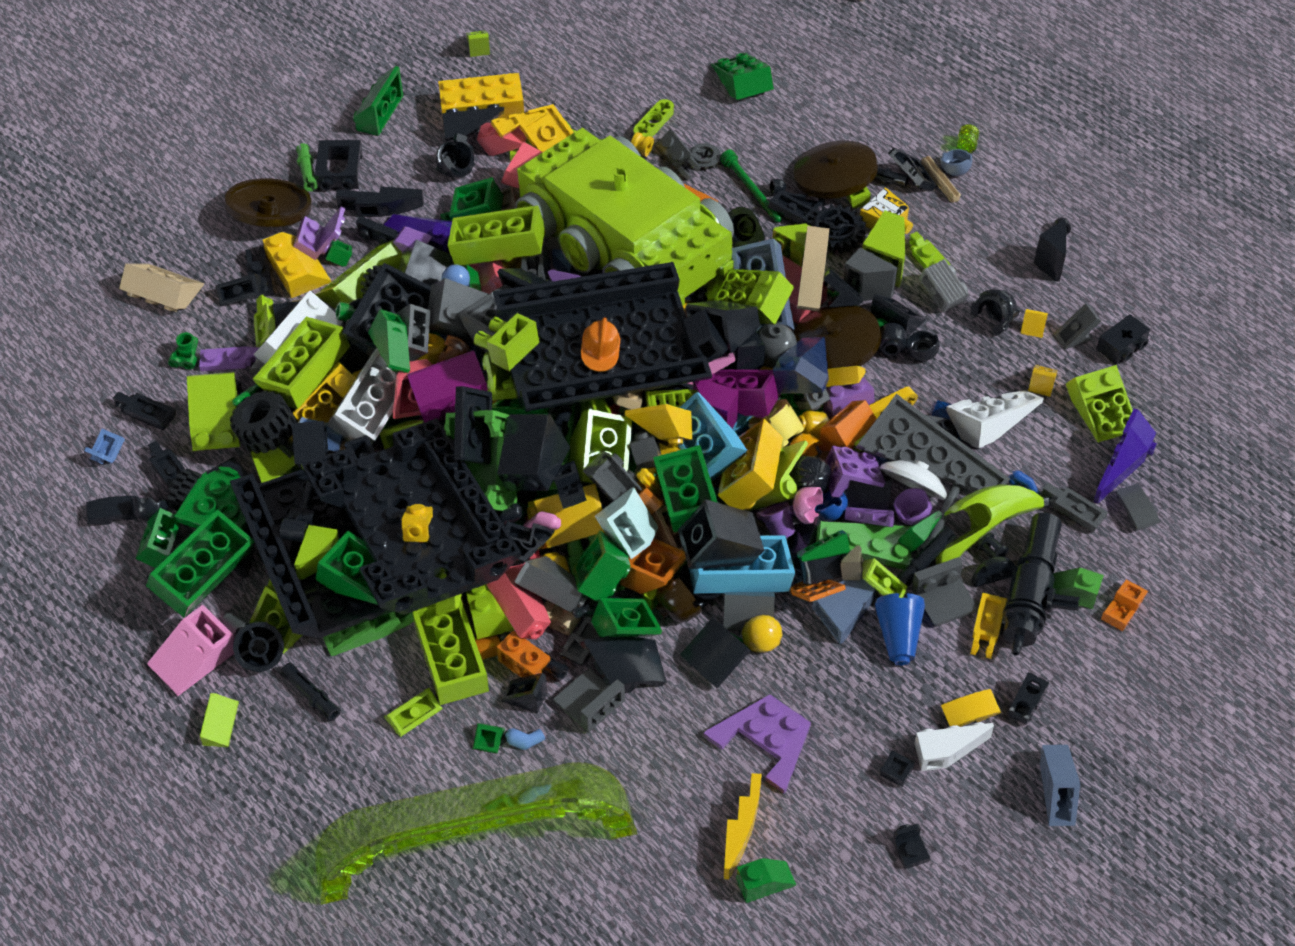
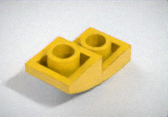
[941,689,1001,727]

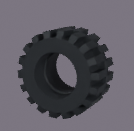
[230,391,296,454]

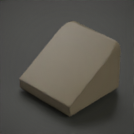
[841,545,863,581]

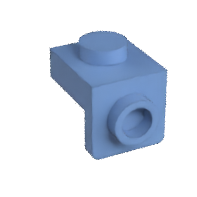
[84,429,125,464]

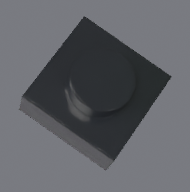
[879,750,915,787]

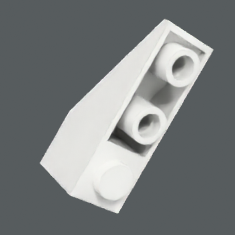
[914,722,994,771]

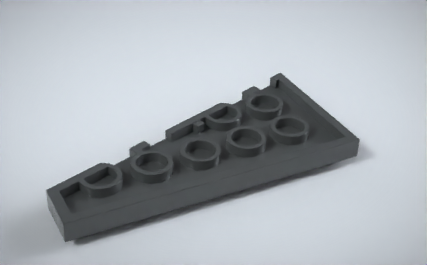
[855,394,1010,491]

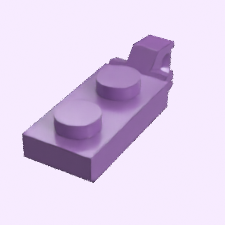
[199,346,259,371]

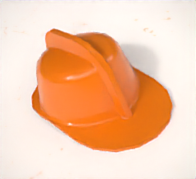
[581,317,620,372]

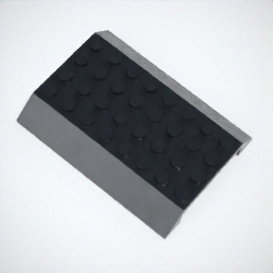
[492,262,713,412]
[230,435,419,638]

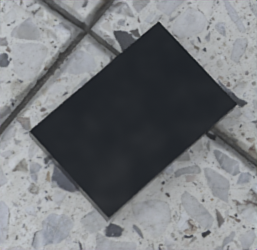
[454,386,492,465]

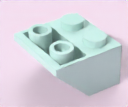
[595,488,659,559]

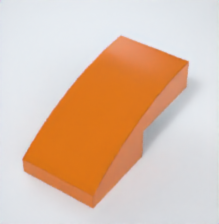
[1101,579,1148,631]

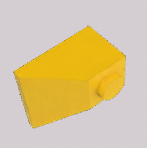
[625,404,692,446]

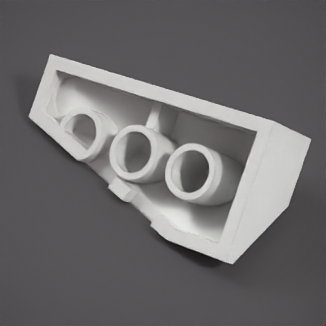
[946,390,1043,448]

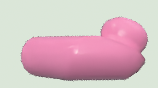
[524,511,561,530]

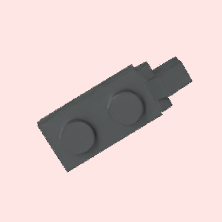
[1041,482,1108,533]

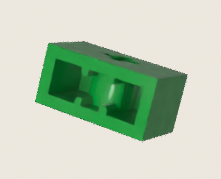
[135,508,180,568]

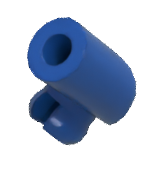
[1008,470,1040,495]

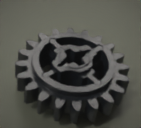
[807,204,866,254]

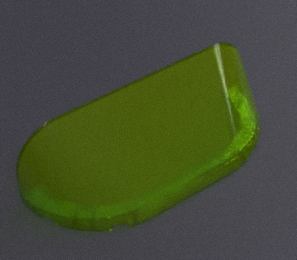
[315,762,637,905]

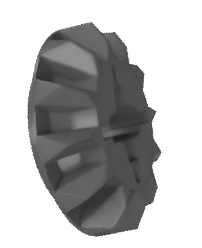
[690,143,721,170]

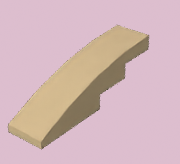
[797,226,829,311]

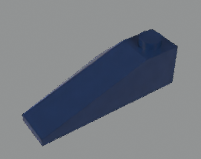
[773,337,829,394]

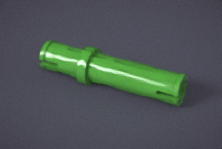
[296,143,317,192]

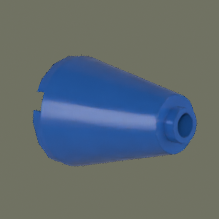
[875,593,925,666]

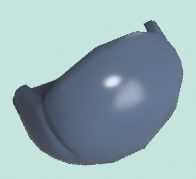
[940,149,972,176]

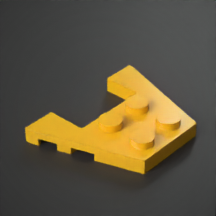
[491,104,574,152]

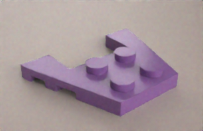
[704,695,811,794]

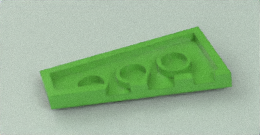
[816,521,912,569]

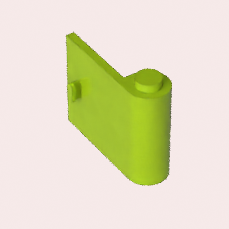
[746,440,808,512]

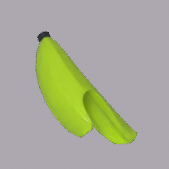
[935,484,1049,565]

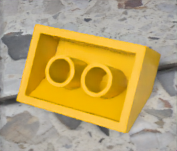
[262,232,331,298]

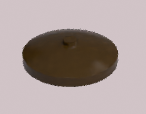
[793,140,878,199]
[225,178,312,227]
[793,305,881,369]

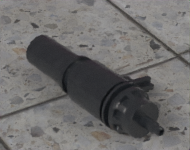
[1002,513,1080,656]

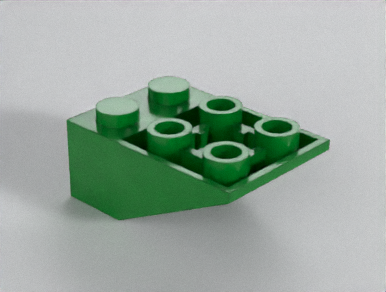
[711,53,774,100]

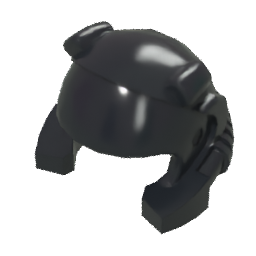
[436,133,475,178]
[971,289,1020,336]

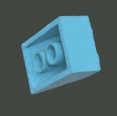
[678,392,747,481]

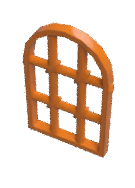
[790,579,846,602]

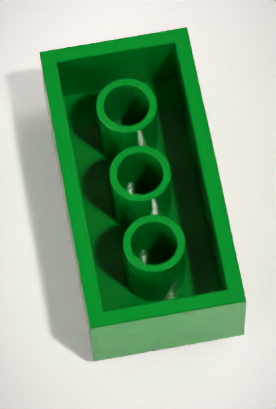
[146,509,254,618]

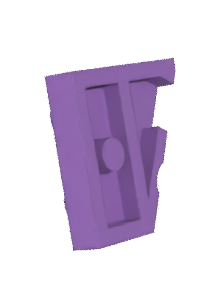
[845,507,894,527]

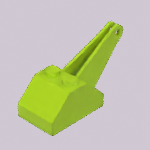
[569,398,632,485]

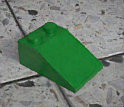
[653,445,717,533]
[316,531,377,604]

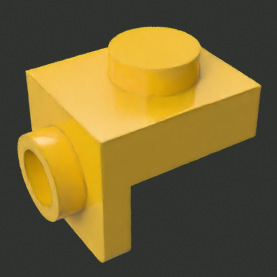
[402,504,433,542]

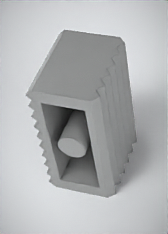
[919,259,969,313]

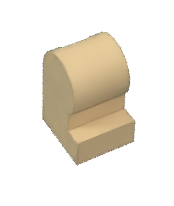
[544,600,581,636]

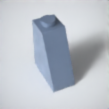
[812,574,876,644]
[1040,745,1080,826]

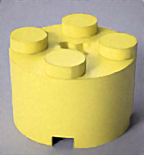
[748,399,804,448]

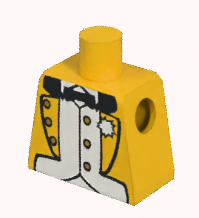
[860,188,913,234]

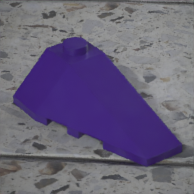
[384,214,452,255]
[1093,408,1157,504]

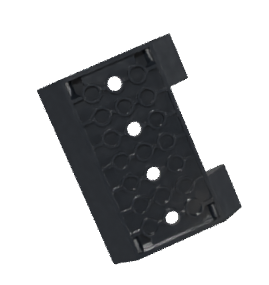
[301,418,521,615]

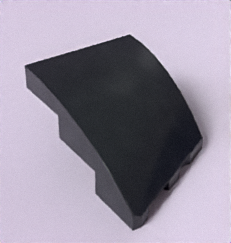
[505,521,555,566]
[581,637,667,693]

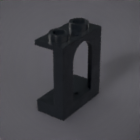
[315,140,363,191]

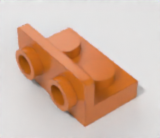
[497,631,550,678]

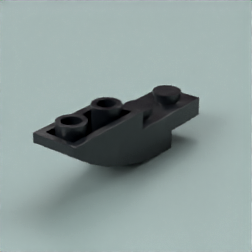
[336,187,424,217]

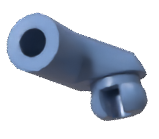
[505,728,545,750]

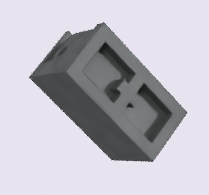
[583,451,642,503]

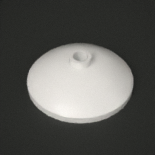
[880,460,947,500]

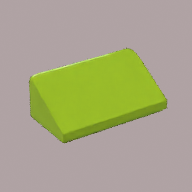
[862,558,907,598]
[384,688,442,737]
[200,693,239,747]

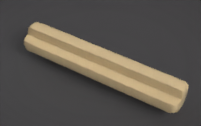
[921,156,961,203]

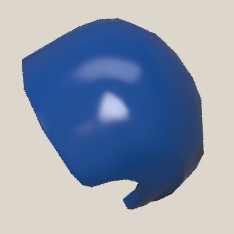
[815,490,848,522]

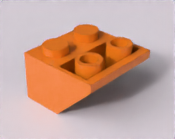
[819,400,877,451]

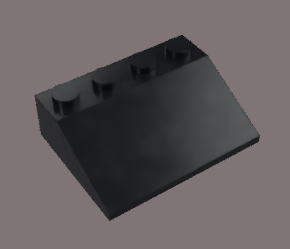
[342,263,431,361]

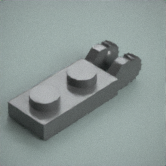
[656,129,701,180]

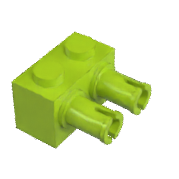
[474,313,539,371]

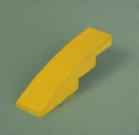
[724,773,762,880]

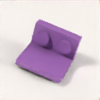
[293,207,345,260]
[825,446,885,498]

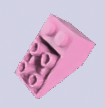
[147,605,234,696]

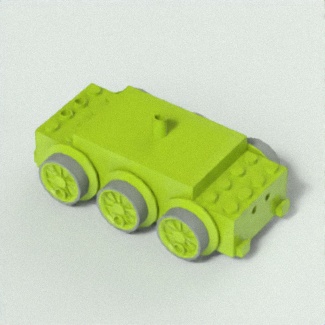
[516,128,734,306]

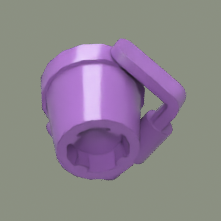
[757,502,795,538]

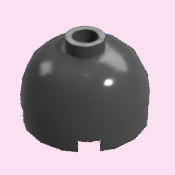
[757,323,797,368]

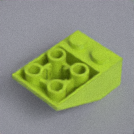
[714,269,794,325]
[1065,365,1133,443]

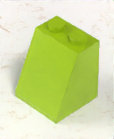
[862,210,905,287]

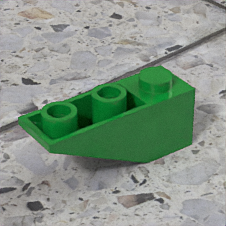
[368,309,410,373]

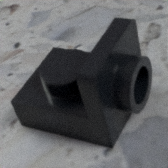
[892,823,930,869]

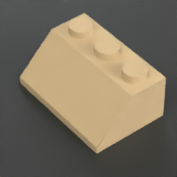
[119,264,204,312]

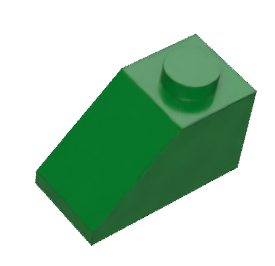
[736,858,796,903]

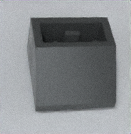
[844,248,897,301]

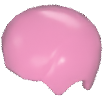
[793,487,823,524]

